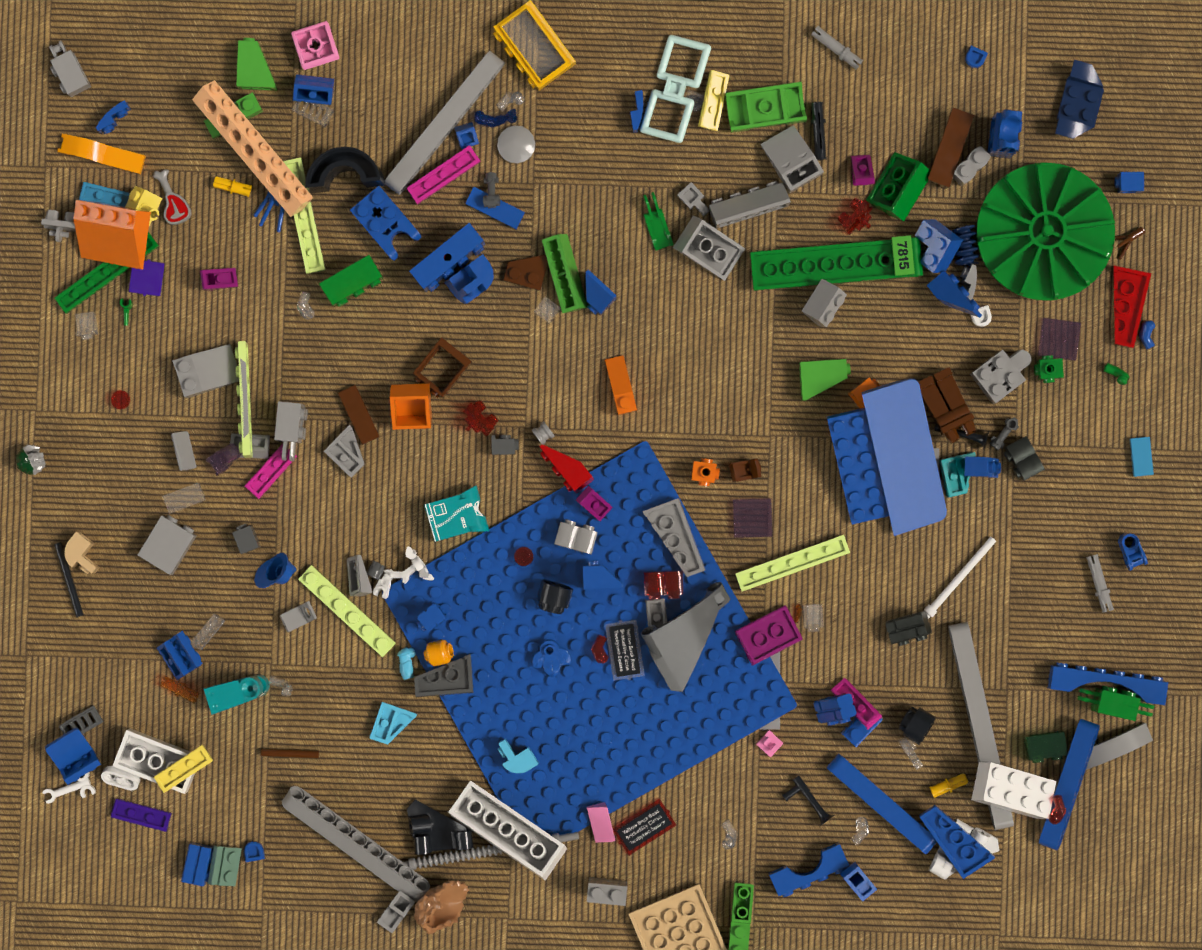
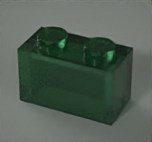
[1023,731,1068,763]

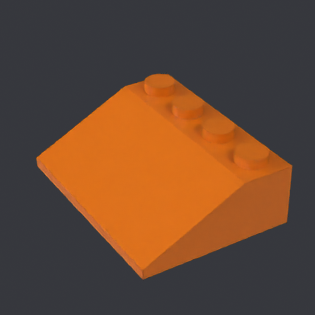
[73,200,151,269]

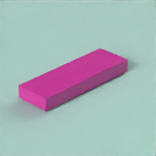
[245,444,297,499]
[831,678,882,729]

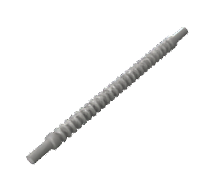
[389,832,579,870]

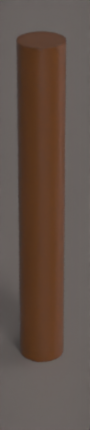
[261,749,319,758]

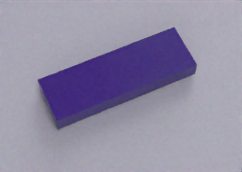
[111,798,172,832]

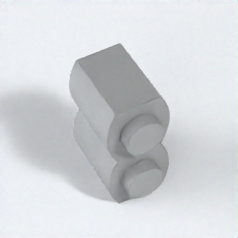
[953,146,991,186]
[554,519,598,554]

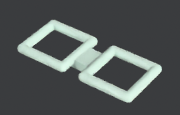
[640,35,711,143]

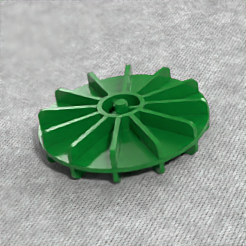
[976,163,1115,301]

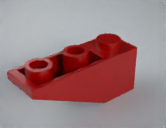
[539,444,594,494]

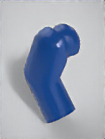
[1138,320,1155,350]

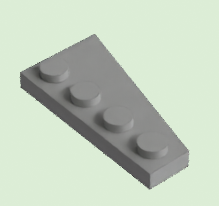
[642,498,705,577]

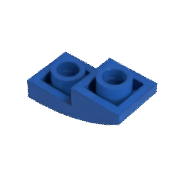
[96,100,131,134]

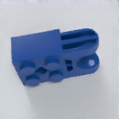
[987,109,1022,159]
[350,186,422,261]

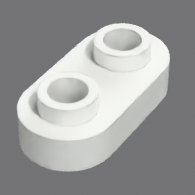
[101,766,140,791]

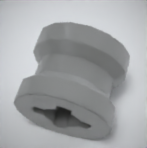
[532,421,555,445]

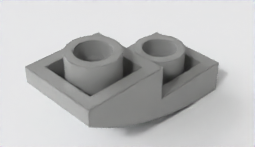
[960,264,977,300]

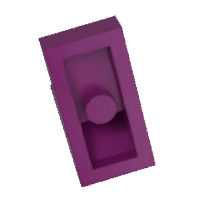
[851,155,875,186]
[200,268,238,291]
[576,486,613,521]

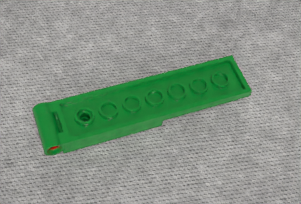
[750,237,924,291]

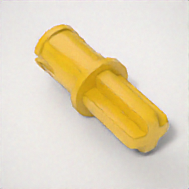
[213,177,252,197]
[929,773,968,798]

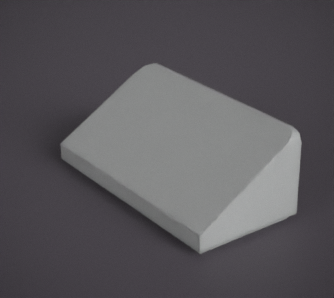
[171,431,197,471]
[229,433,270,459]

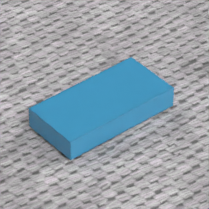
[1130,437,1154,477]

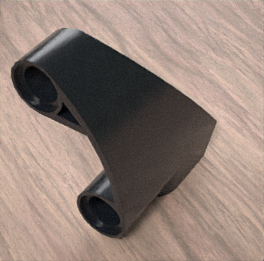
[407,799,473,855]

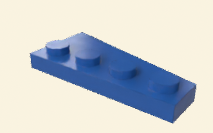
[919,805,995,879]

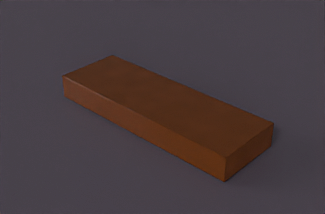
[338,385,380,445]

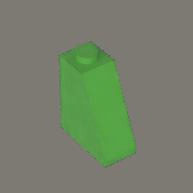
[236,38,277,91]
[799,359,851,401]

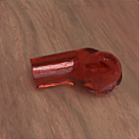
[1049,795,1066,824]

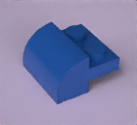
[157,631,203,680]

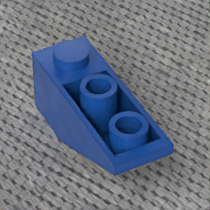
[927,271,982,318]

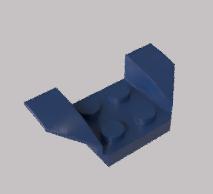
[1055,59,1104,139]

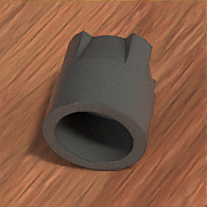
[366,560,385,580]

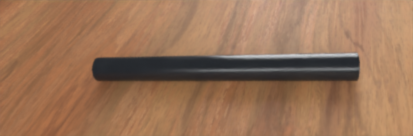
[54,542,84,618]

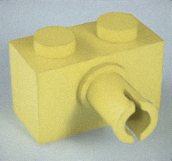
[125,186,162,226]

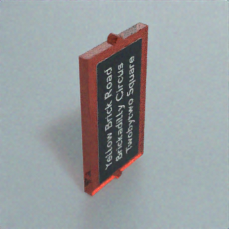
[612,798,676,856]

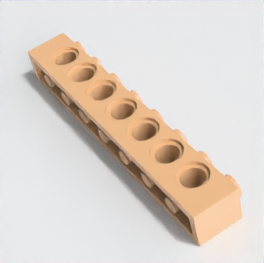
[192,80,313,217]

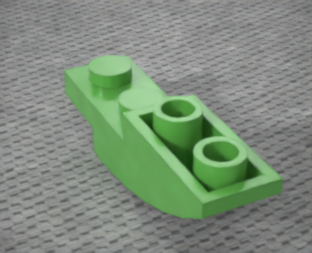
[729,883,754,950]

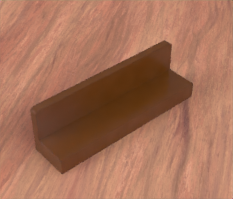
[928,108,974,189]

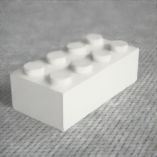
[113,728,195,794]
[971,762,1056,819]

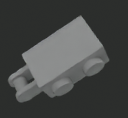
[49,40,91,97]

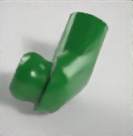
[1103,363,1130,385]

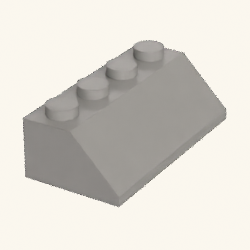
[709,181,791,229]

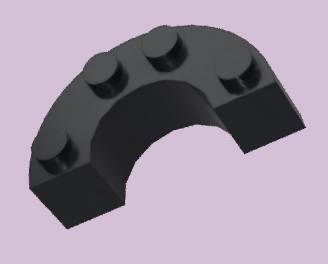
[305,147,385,193]

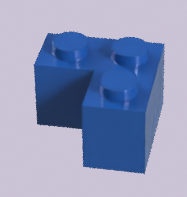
[915,219,963,273]

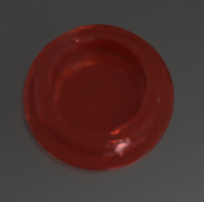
[111,390,130,410]

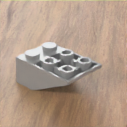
[760,125,824,194]

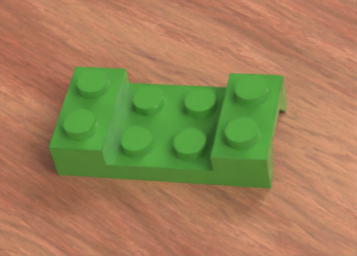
[725,82,807,133]

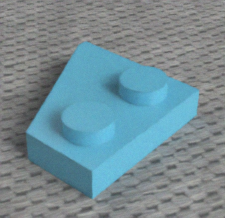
[370,702,417,745]

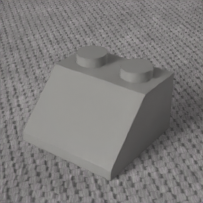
[802,279,847,327]

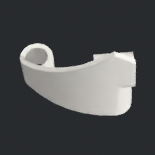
[929,819,999,880]

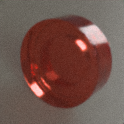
[514,547,534,566]

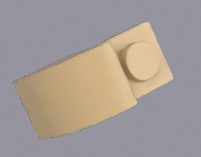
[65,531,100,574]

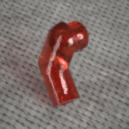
[592,634,608,664]

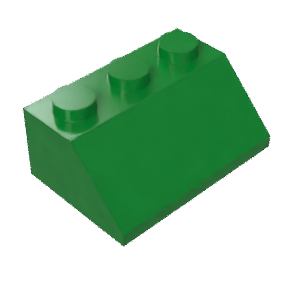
[866,152,930,222]
[319,255,383,307]

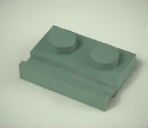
[208,845,242,886]

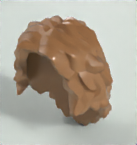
[414,880,469,934]

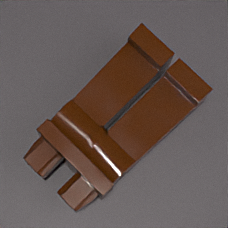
[918,367,976,444]

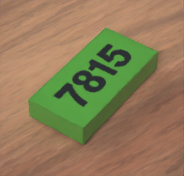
[891,235,915,276]

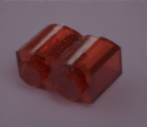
[644,571,683,599]

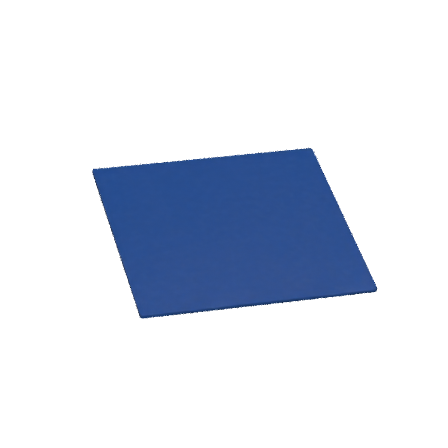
[382,441,797,836]

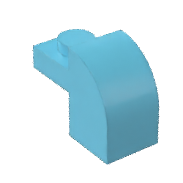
[497,738,539,773]

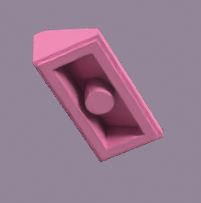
[587,802,615,843]

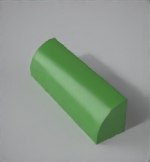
[542,234,588,313]

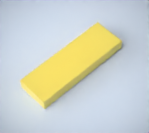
[698,70,729,131]
[154,745,213,793]

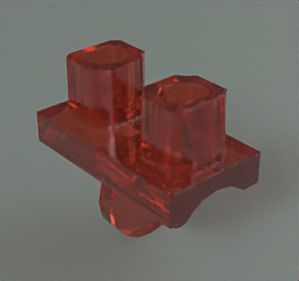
[838,198,872,235]
[463,400,499,437]

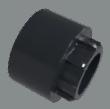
[536,580,573,614]
[899,707,937,745]

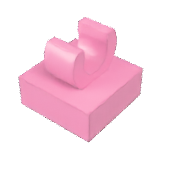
[756,730,783,757]

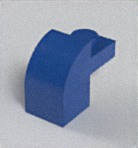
[840,862,877,902]

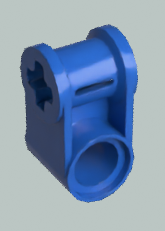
[1118,533,1148,571]

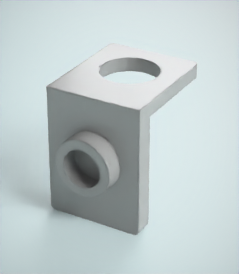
[279,601,317,632]

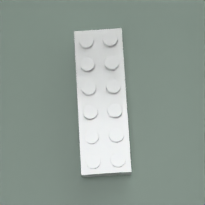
[448,781,567,880]

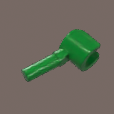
[120,298,133,326]

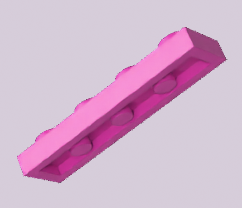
[407,145,481,205]

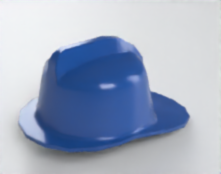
[254,553,296,588]

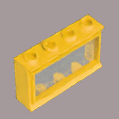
[493,0,576,91]

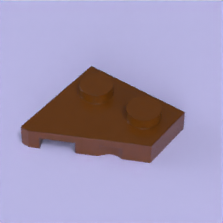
[503,255,548,291]

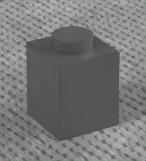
[233,524,261,554]

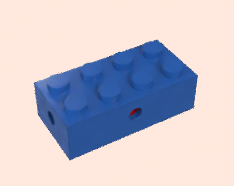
[409,223,485,292]

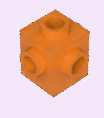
[691,458,720,487]

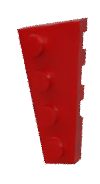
[1113,265,1152,349]

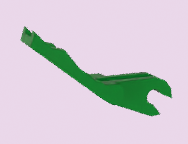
[643,192,674,251]

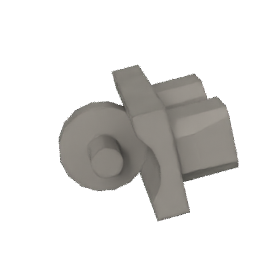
[41,210,76,242]

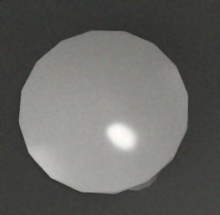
[497,125,535,164]

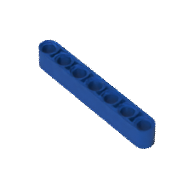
[1039,719,1100,851]
[826,753,937,855]

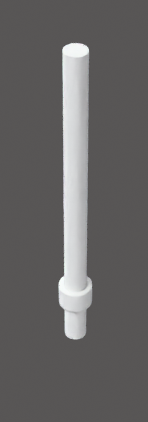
[924,536,996,619]

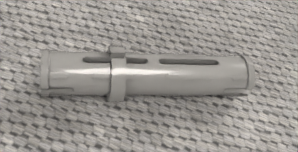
[811,26,864,70]
[1086,554,1114,613]

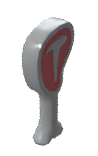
[153,169,192,225]

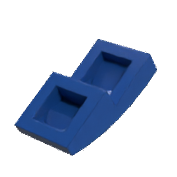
[630,90,643,133]

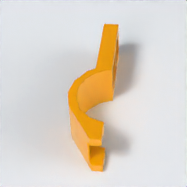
[57,133,146,175]

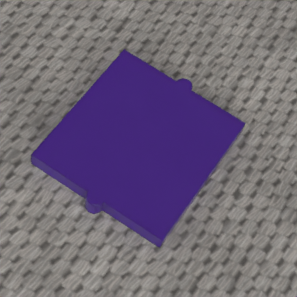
[129,259,165,296]

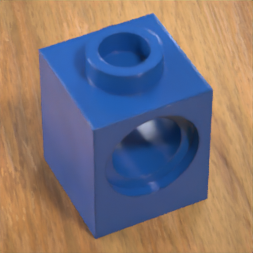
[1114,172,1144,193]

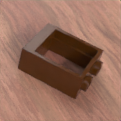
[413,337,472,398]

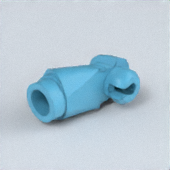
[397,647,416,680]

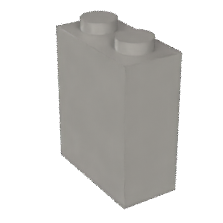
[138,515,197,575]
[587,877,627,906]

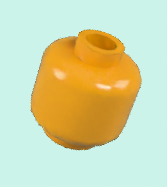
[424,639,454,666]

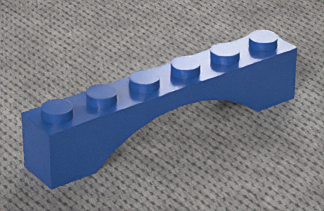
[1048,662,1168,705]

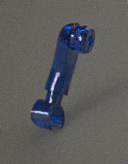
[474,109,517,128]

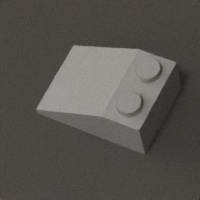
[673,215,745,281]
[173,344,239,398]

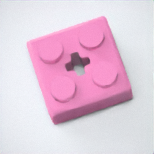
[291,21,339,70]

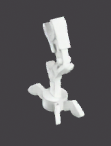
[373,546,434,599]

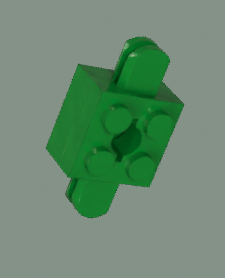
[1077,685,1155,721]

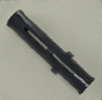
[811,102,827,161]

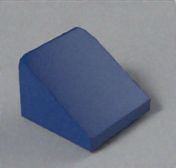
[455,122,479,149]

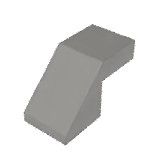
[376,891,415,933]

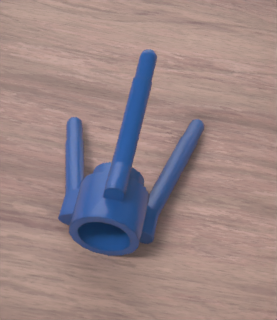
[253,191,284,232]

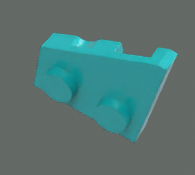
[939,452,976,498]

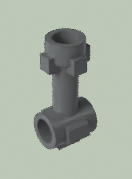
[483,172,500,209]
[989,417,1019,451]

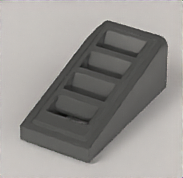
[59,706,104,735]

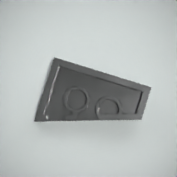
[414,654,474,697]

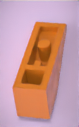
[605,355,637,416]

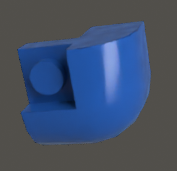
[444,254,494,304]

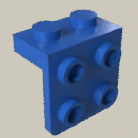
[45,728,101,785]

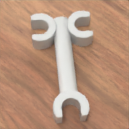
[43,772,96,804]

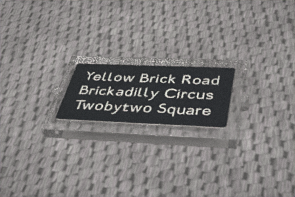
[605,620,645,681]

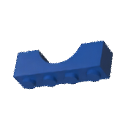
[768,842,849,898]

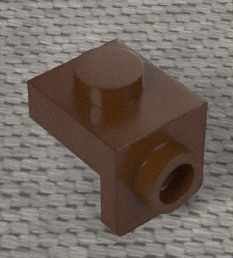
[729,458,761,482]

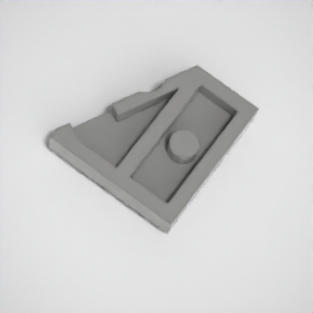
[324,425,365,478]

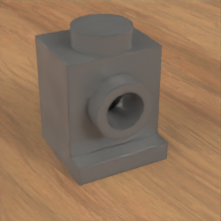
[491,435,519,455]

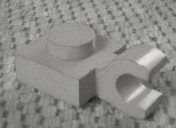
[677,182,709,216]

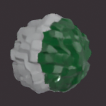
[16,444,46,475]

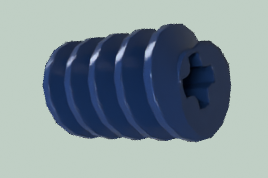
[952,225,979,266]

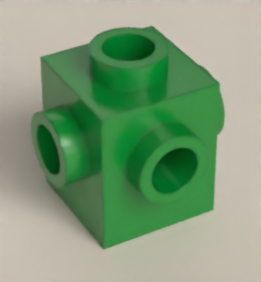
[1034,355,1064,383]

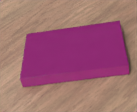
[734,605,803,665]

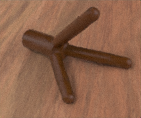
[1115,227,1145,260]

